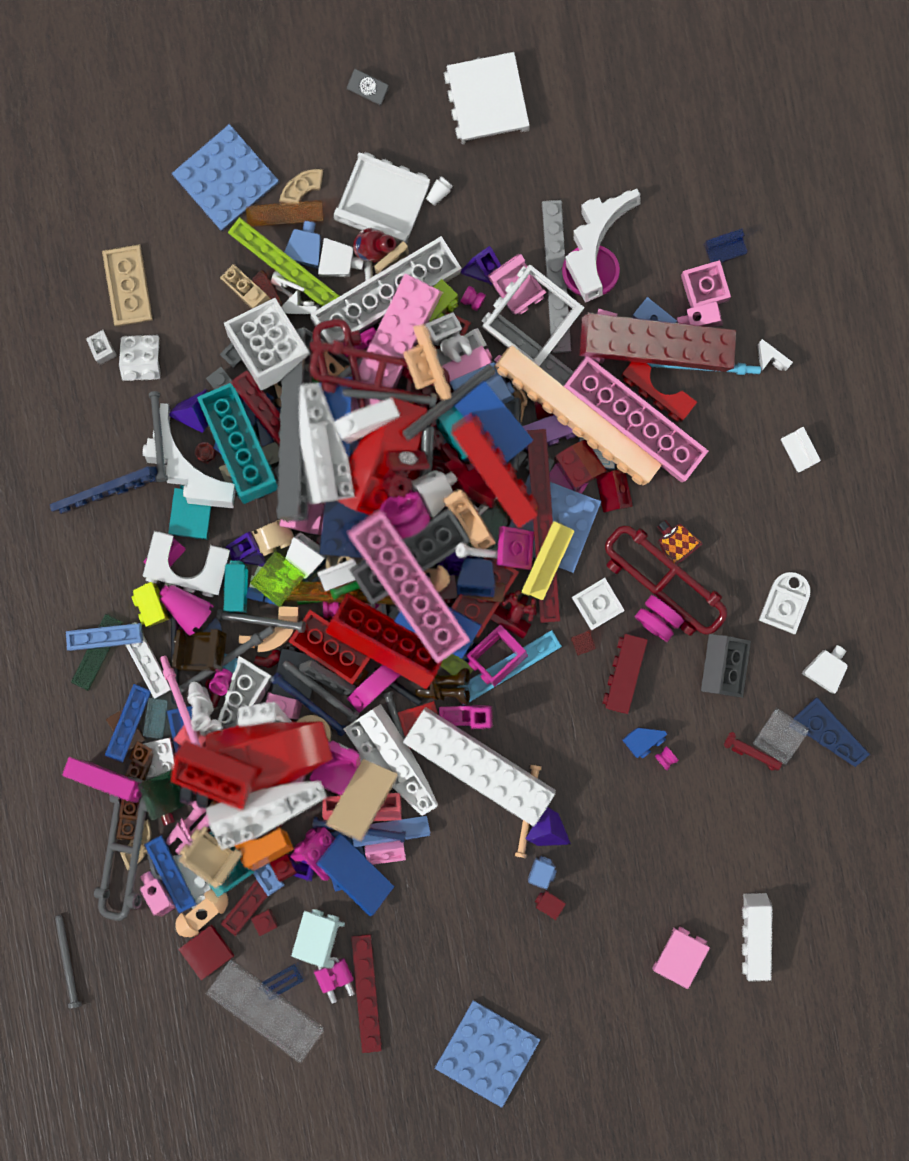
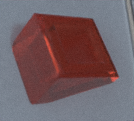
[571,631,596,655]

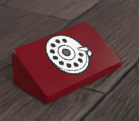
[386,451,430,470]

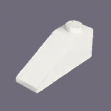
[334,398,400,443]

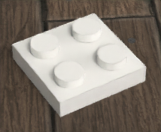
[572,578,625,630]

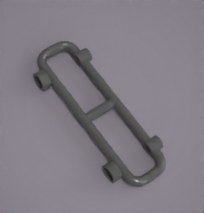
[94,777,158,921]

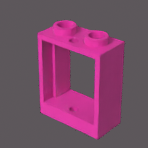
[466,625,528,687]

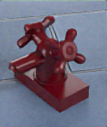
[490,590,537,639]

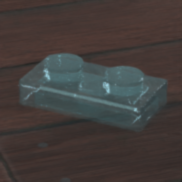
[143,698,168,739]

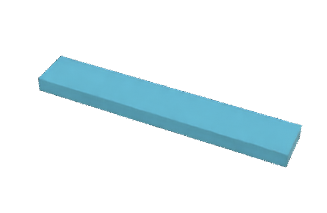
[456,630,562,705]

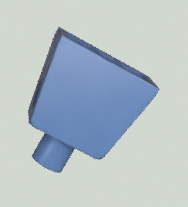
[284,221,321,269]

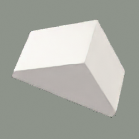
[425,312,462,344]
[86,330,117,365]

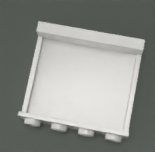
[444,52,529,144]
[334,152,430,244]

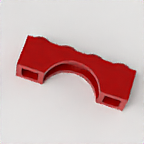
[621,362,697,423]

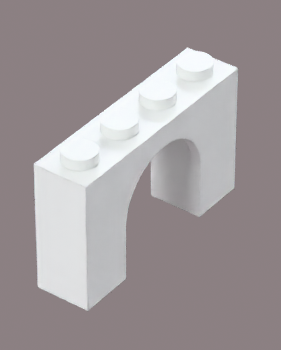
[143,530,230,597]

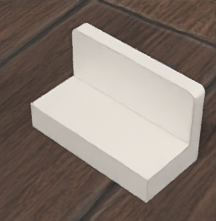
[781,427,821,472]
[318,559,356,592]

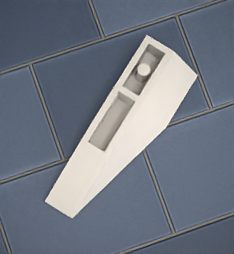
[300,383,354,504]
[344,704,438,816]
[206,781,326,850]

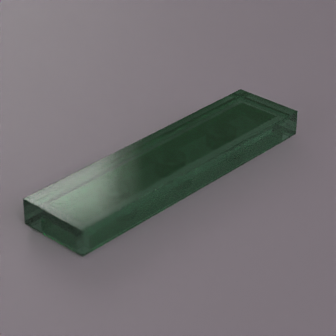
[71,614,123,691]

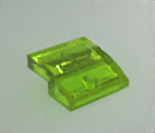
[250,551,306,607]

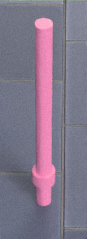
[160,656,201,746]

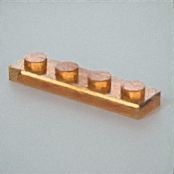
[246,200,324,226]

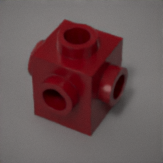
[382,468,413,498]

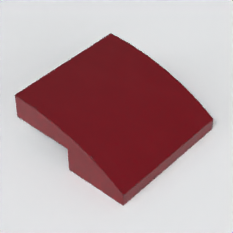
[178,925,235,980]

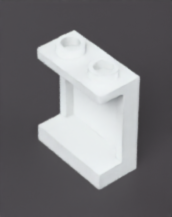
[238,702,292,726]

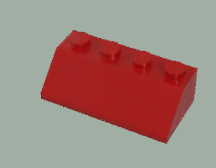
[288,610,371,685]
[171,740,257,811]

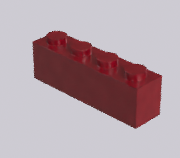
[602,634,647,714]

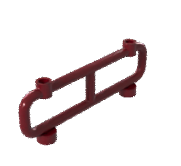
[310,319,367,459]
[310,340,450,411]
[605,525,728,636]

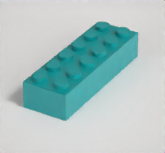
[197,383,278,505]

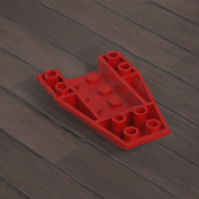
[336,397,427,515]
[205,721,333,793]

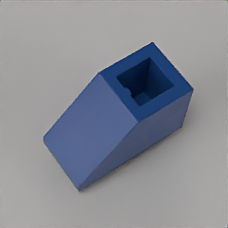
[622,728,667,758]

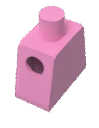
[677,302,723,327]
[265,692,302,719]
[140,871,176,917]

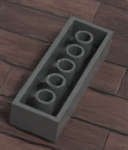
[349,506,470,605]

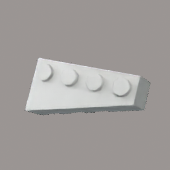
[742,893,772,981]

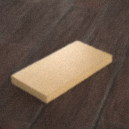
[102,245,153,327]
[327,759,398,841]

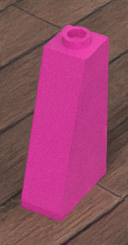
[62,757,145,802]

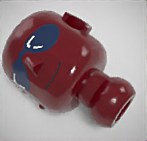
[353,227,396,262]

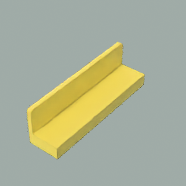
[522,521,574,600]

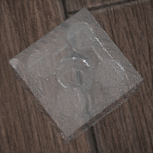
[753,707,809,765]

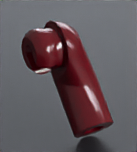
[254,649,281,668]

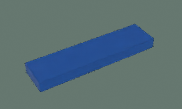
[104,684,151,763]
[144,835,197,913]

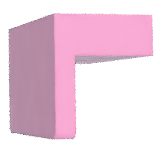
[365,840,406,865]

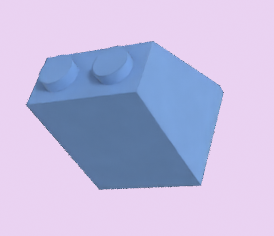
[450,362,515,404]

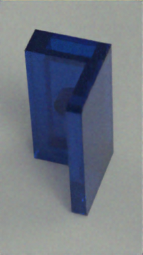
[704,229,747,263]

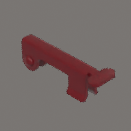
[724,732,783,771]

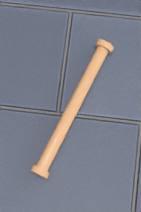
[515,765,542,858]

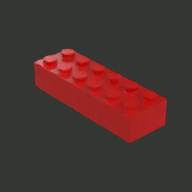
[451,413,539,528]
[325,593,443,689]

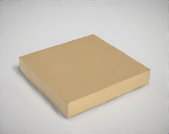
[374,241,409,274]

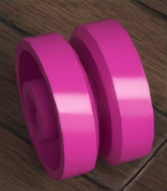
[380,490,430,538]
[634,595,684,642]

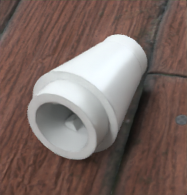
[426,177,453,206]

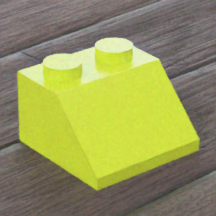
[132,582,170,627]

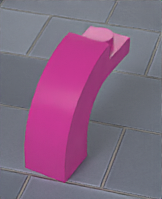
[347,665,401,713]
[439,705,493,728]

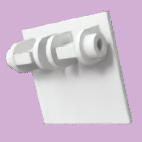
[144,738,175,782]

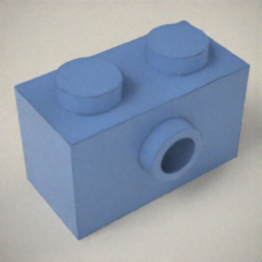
[632,297,677,323]
[528,856,557,889]

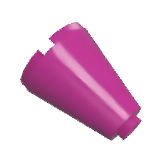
[159,584,214,635]

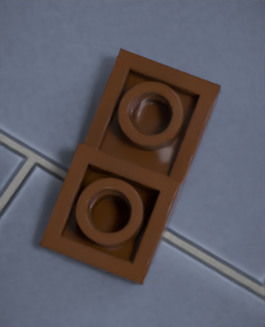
[125,741,154,781]
[117,799,140,841]

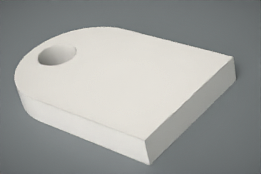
[758,572,810,634]

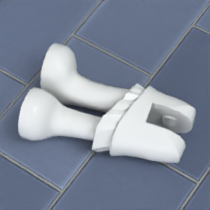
[430,319,472,363]
[187,682,223,736]

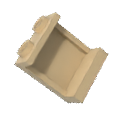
[178,826,242,888]

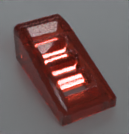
[252,269,282,307]

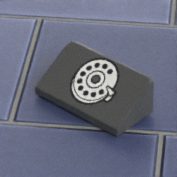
[347,69,389,105]

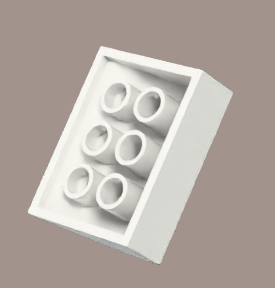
[224,298,310,390]

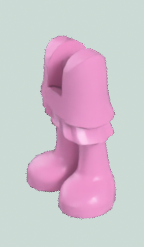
[165,801,210,855]

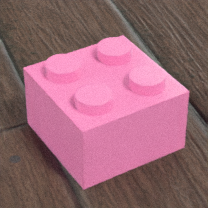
[681,260,731,308]

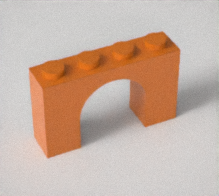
[220,802,294,871]

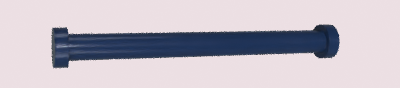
[271,673,346,736]
[313,817,406,843]

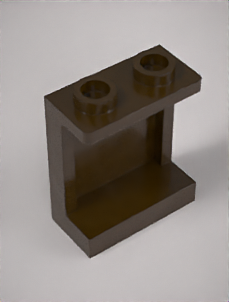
[172,629,227,671]

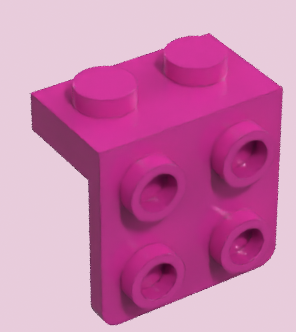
[310,741,361,795]
[290,827,335,881]

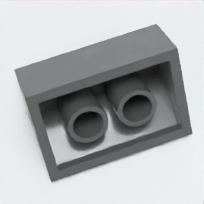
[701,634,751,698]

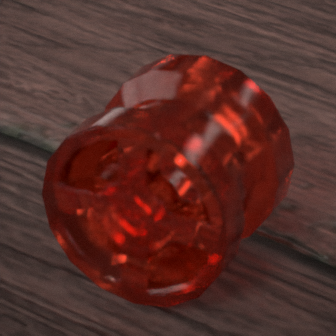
[195,442,215,463]

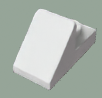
[281,290,319,314]
[757,339,793,371]

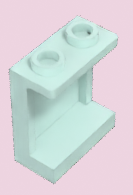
[292,909,345,968]

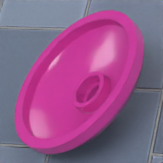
[562,246,620,296]

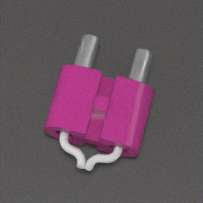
[313,957,355,1004]

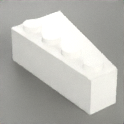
[218,656,273,729]

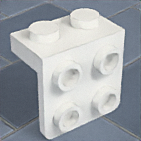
[119,335,161,381]

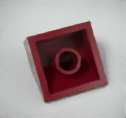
[554,439,606,491]

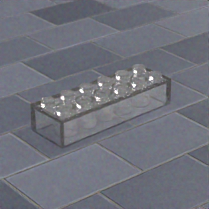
[206,959,325,1063]

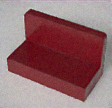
[596,470,633,512]

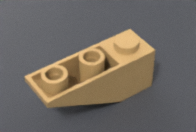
[220,264,271,309]

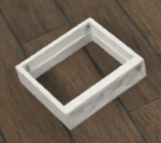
[481,265,584,366]

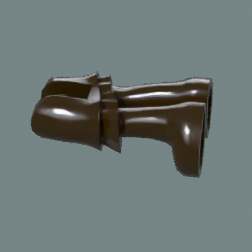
[415,668,470,705]

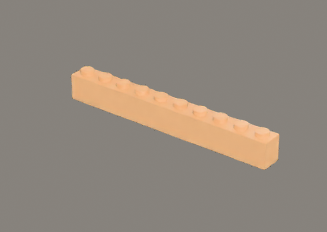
[494,345,662,485]

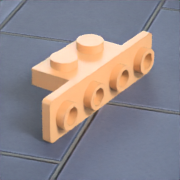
[403,324,451,400]

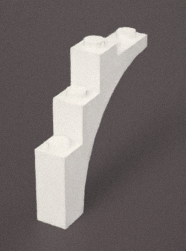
[565,189,640,303]
[143,403,236,508]

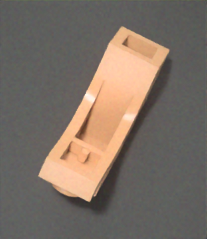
[444,490,496,549]
[239,606,300,652]

